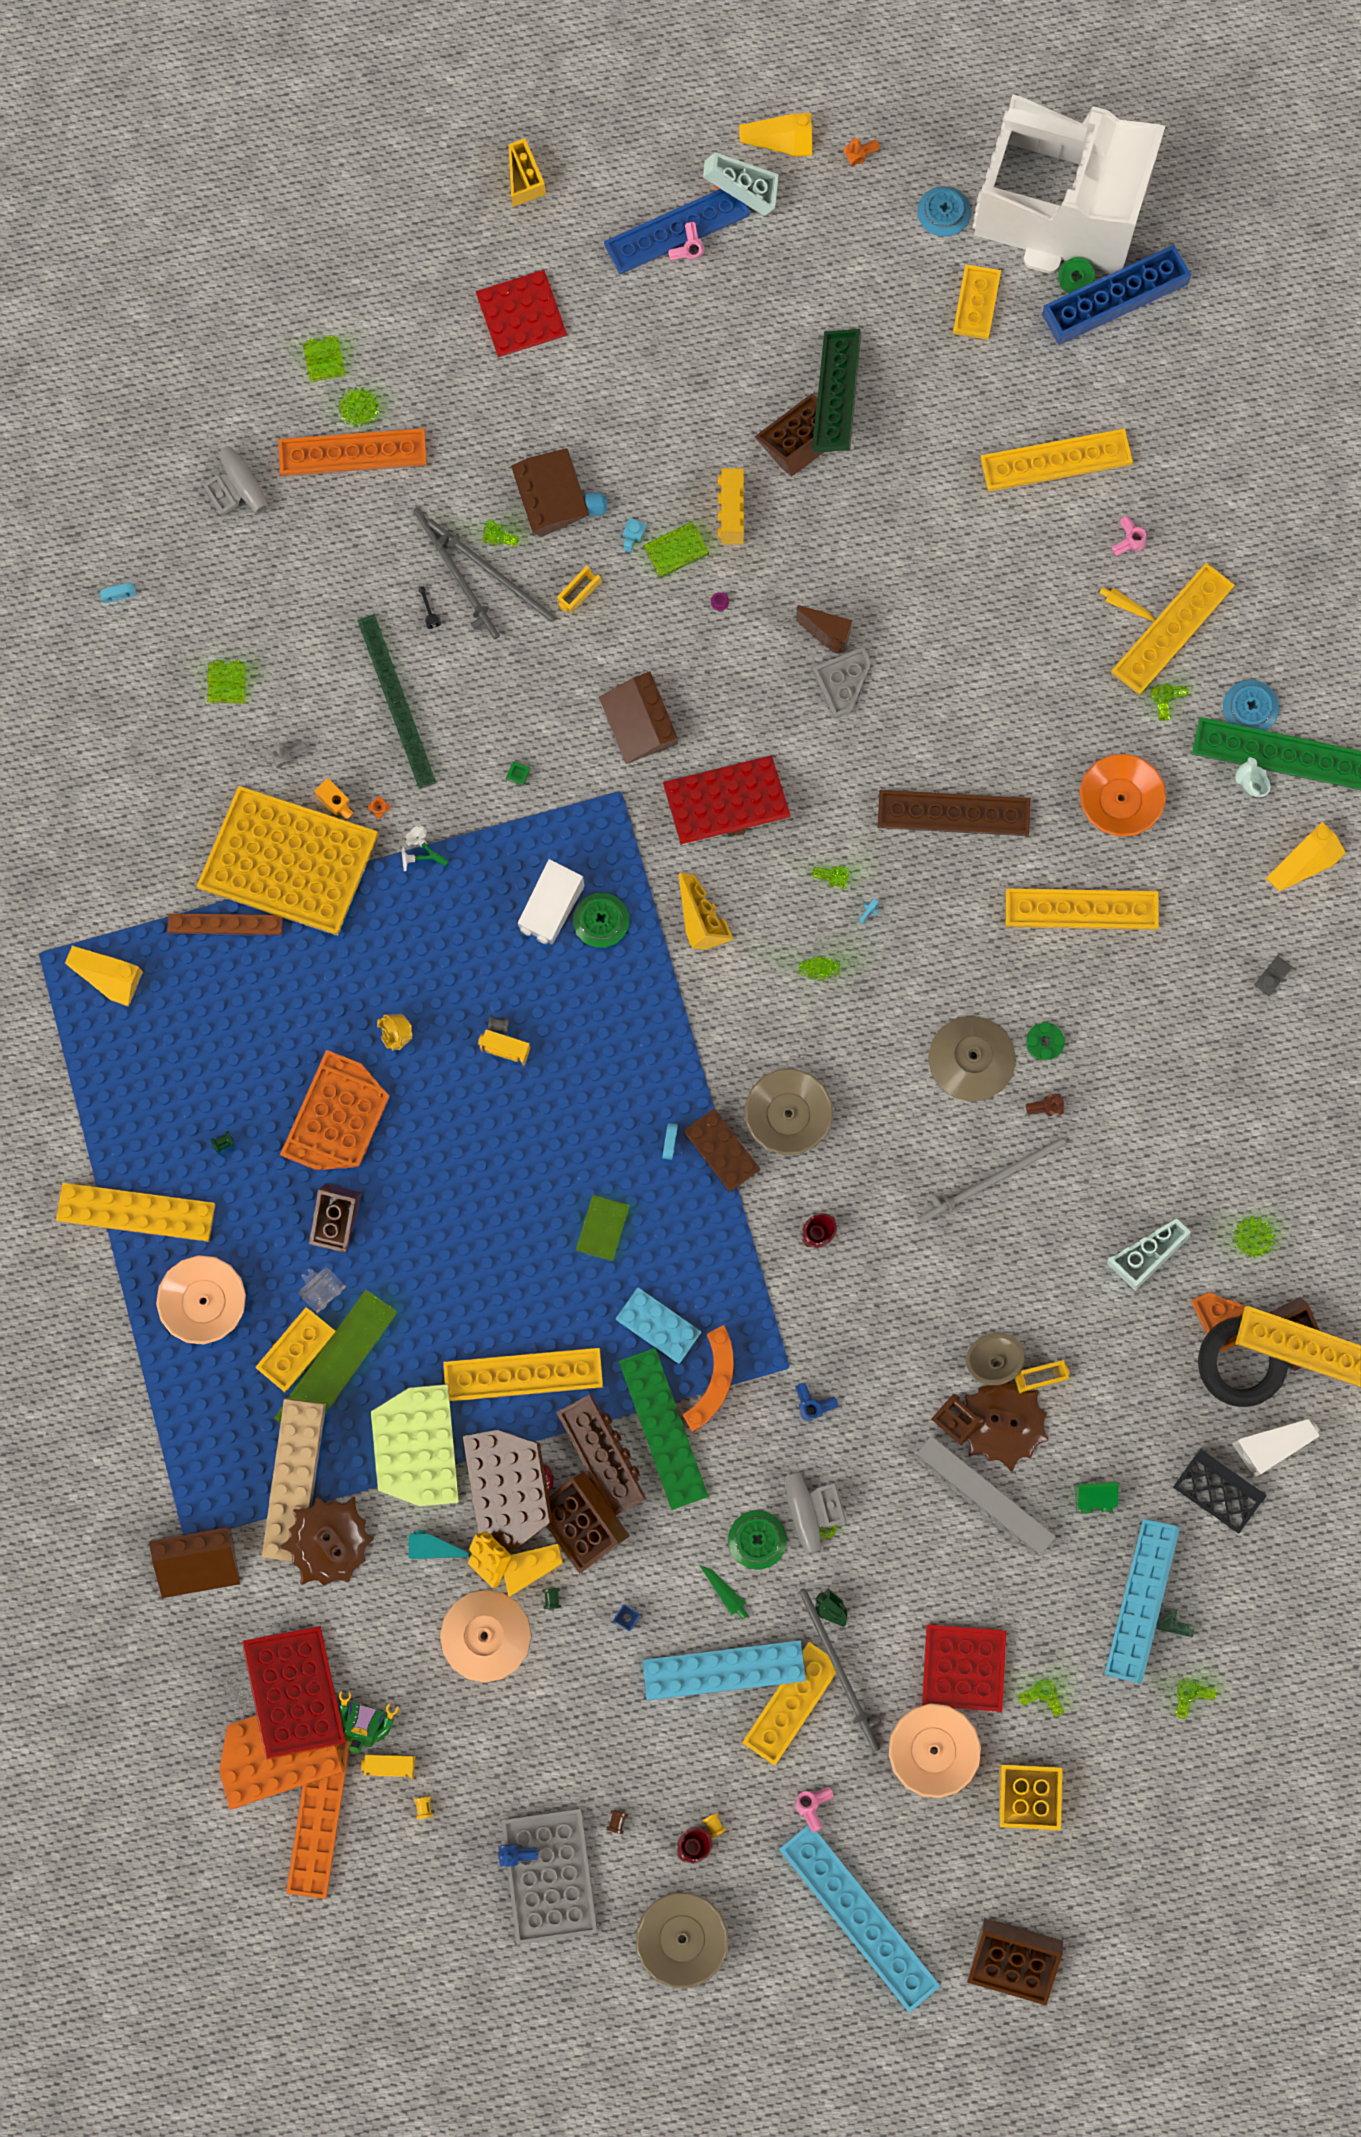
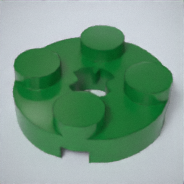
[1058,257,1095,294]
[1026,1022,1065,1061]

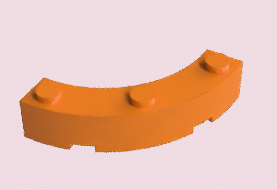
[683,1325,734,1434]

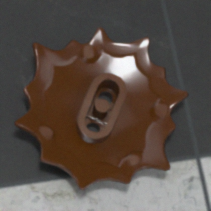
[958,1382,1048,1471]
[280,1497,374,1586]

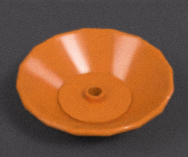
[1079,753,1166,837]

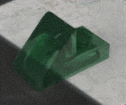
[1156,1609,1194,1637]

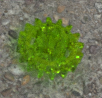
[338,387,379,427]
[799,956,840,981]
[1232,1216,1276,1259]

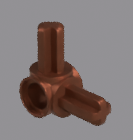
[1026,1094,1064,1117]

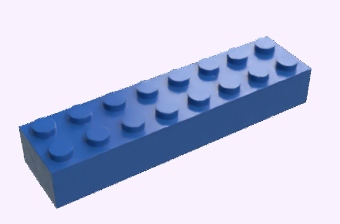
[1042,245,1191,345]

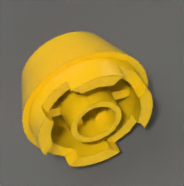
[377,1014,412,1051]

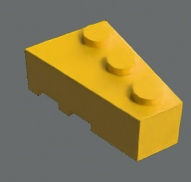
[508,138,546,207]
[504,1544,563,1597]

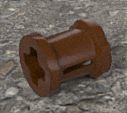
[606,1810,629,1835]

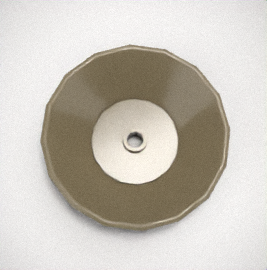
[928,1016,1016,1102]
[745,1069,833,1155]
[636,1892,728,1988]

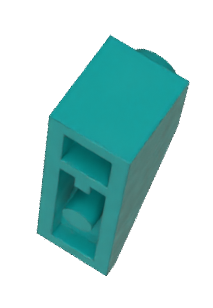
[408,1530,470,1559]

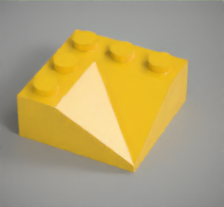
[999,1764,1062,1830]

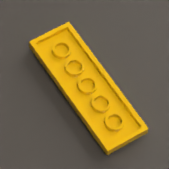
[742,1642,842,1766]

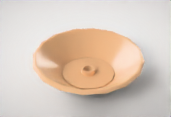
[156,1255,246,1344]
[440,1590,531,1683]
[889,1703,981,1798]

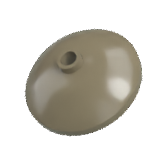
[966,1333,1025,1385]

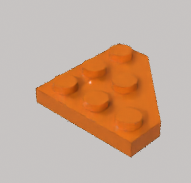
[1190,1292,1245,1353]

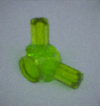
[482,519,519,547]
[1150,684,1189,721]
[812,866,850,890]
[1018,1678,1064,1717]
[1175,1678,1217,1719]

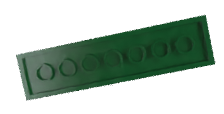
[812,329,861,453]

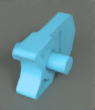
[859,898,879,924]

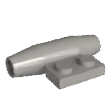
[203,446,268,516]
[785,1473,847,1554]

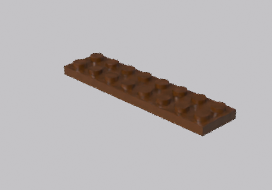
[877,790,1031,836]

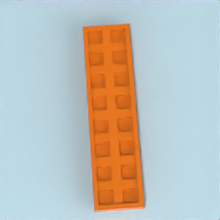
[286,1734,351,1899]

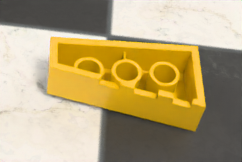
[718,468,744,545]

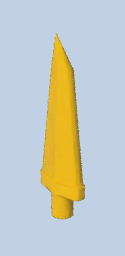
[1099,587,1155,622]

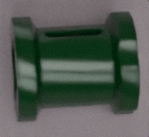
[210,1131,235,1154]
[542,1588,561,1609]

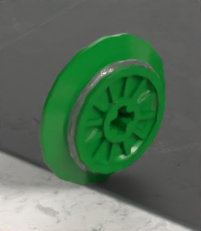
[573,893,629,948]
[728,1510,787,1570]

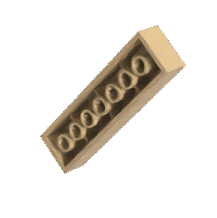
[262,1398,326,1562]

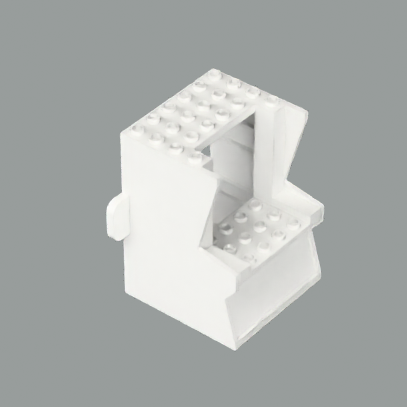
[972,94,1165,274]

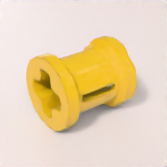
[413,1796,434,1820]
[702,1812,727,1838]

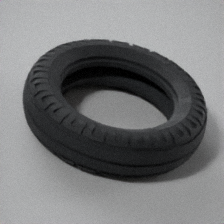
[1198,1316,1288,1407]

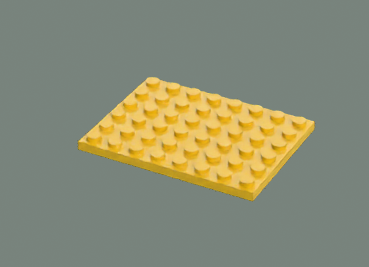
[196,786,379,936]

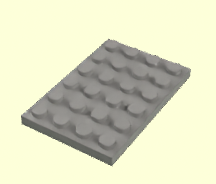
[501,1809,598,1945]

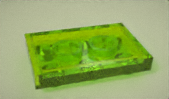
[643,521,709,579]
[576,1195,630,1262]

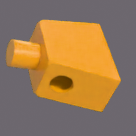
[314,778,355,820]

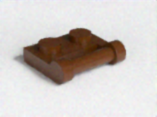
[931,1394,984,1446]

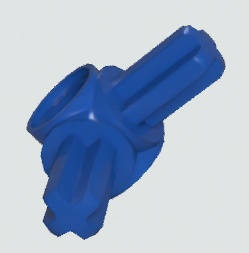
[795,1383,838,1422]
[498,1844,538,1867]

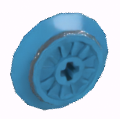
[918,187,971,236]
[1223,680,1279,731]

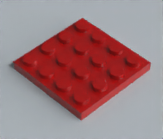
[475,270,567,358]
[922,1625,1007,1712]

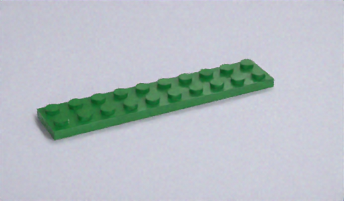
[1191,717,1361,790]

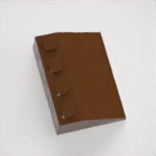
[755,394,824,477]
[511,448,589,537]
[599,671,678,764]
[547,1472,630,1573]
[149,1525,240,1598]
[967,1918,1063,2005]

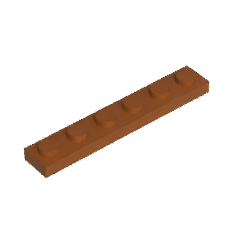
[167,914,283,936]

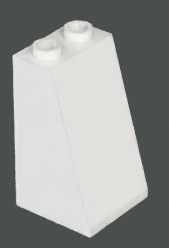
[518,859,585,945]
[1232,1419,1320,1477]

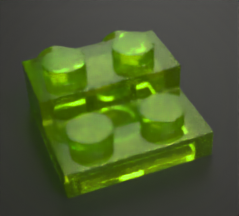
[303,335,346,383]
[207,660,247,704]

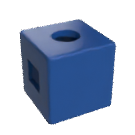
[613,1604,640,1631]

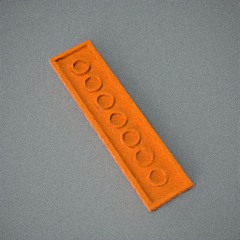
[278,428,427,476]

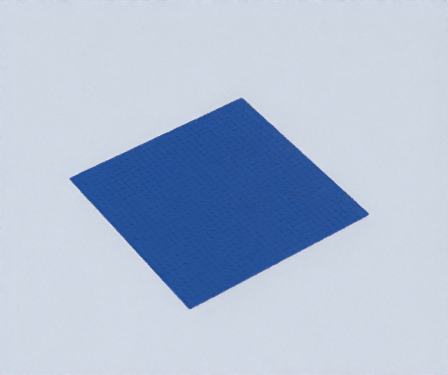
[39,791,789,1534]

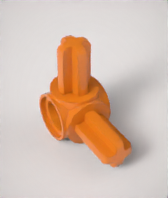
[843,137,880,167]

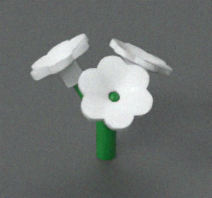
[402,826,448,871]

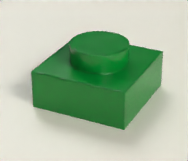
[506,761,531,786]

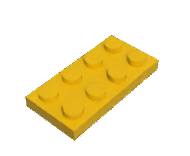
[952,264,1001,340]
[255,1307,337,1393]

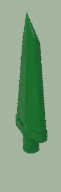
[699,1565,748,1620]

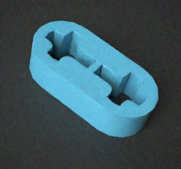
[100,583,136,603]
[663,1123,678,1160]

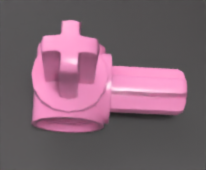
[669,222,705,260]
[1112,516,1146,556]
[795,1787,834,1832]

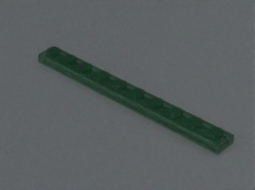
[357,614,436,789]

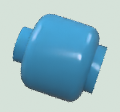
[584,492,608,517]

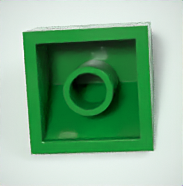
[1074,1482,1119,1514]

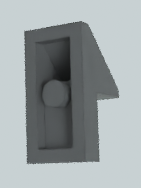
[1254,956,1292,996]

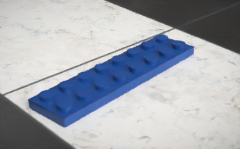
[604,189,750,275]

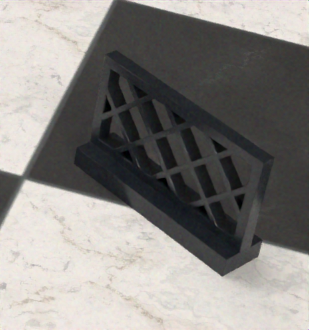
[1173,1448,1267,1534]

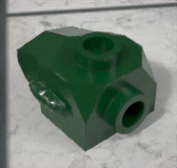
[815,1588,848,1627]

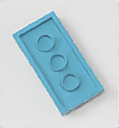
[615,1288,702,1365]

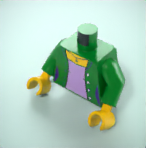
[339,1690,400,1753]

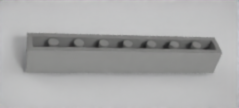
[915,1436,1056,1556]

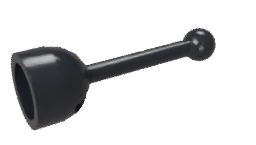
[419,586,441,629]

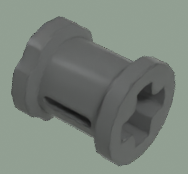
[488,1015,510,1035]

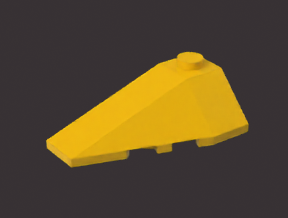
[739,113,812,157]
[1266,822,1346,892]
[678,873,733,950]
[65,946,143,1007]

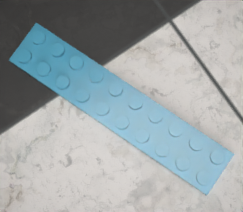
[779,1825,940,2013]

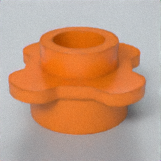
[368,796,391,818]

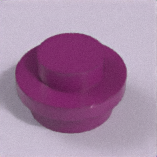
[711,592,729,611]

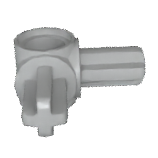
[270,742,308,769]

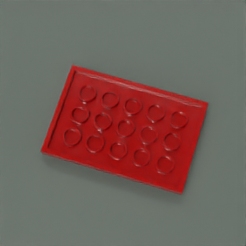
[663,755,791,845]
[242,1626,346,1760]

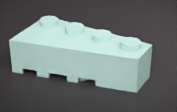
[703,152,779,216]
[1107,1219,1191,1291]

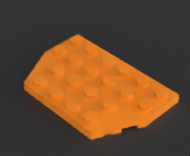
[280,1050,390,1170]
[219,1715,344,1810]

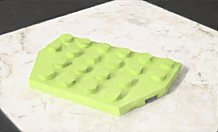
[371,1384,459,1506]

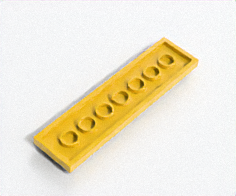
[980,428,1133,492]
[1111,563,1235,695]
[1005,889,1159,930]
[56,1183,216,1242]
[1235,1306,1361,1388]
[443,1348,603,1402]

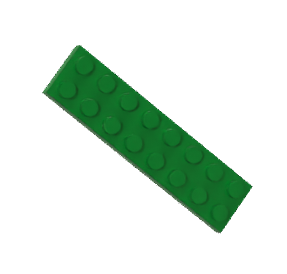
[619,1348,709,1510]

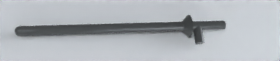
[414,508,500,640]
[427,519,556,622]
[799,1588,881,1752]

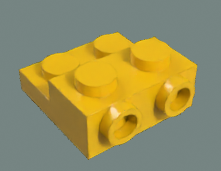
[468,1531,512,1588]

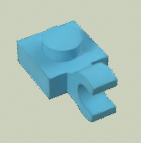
[623,518,646,552]

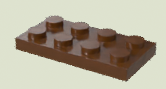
[683,1108,761,1193]

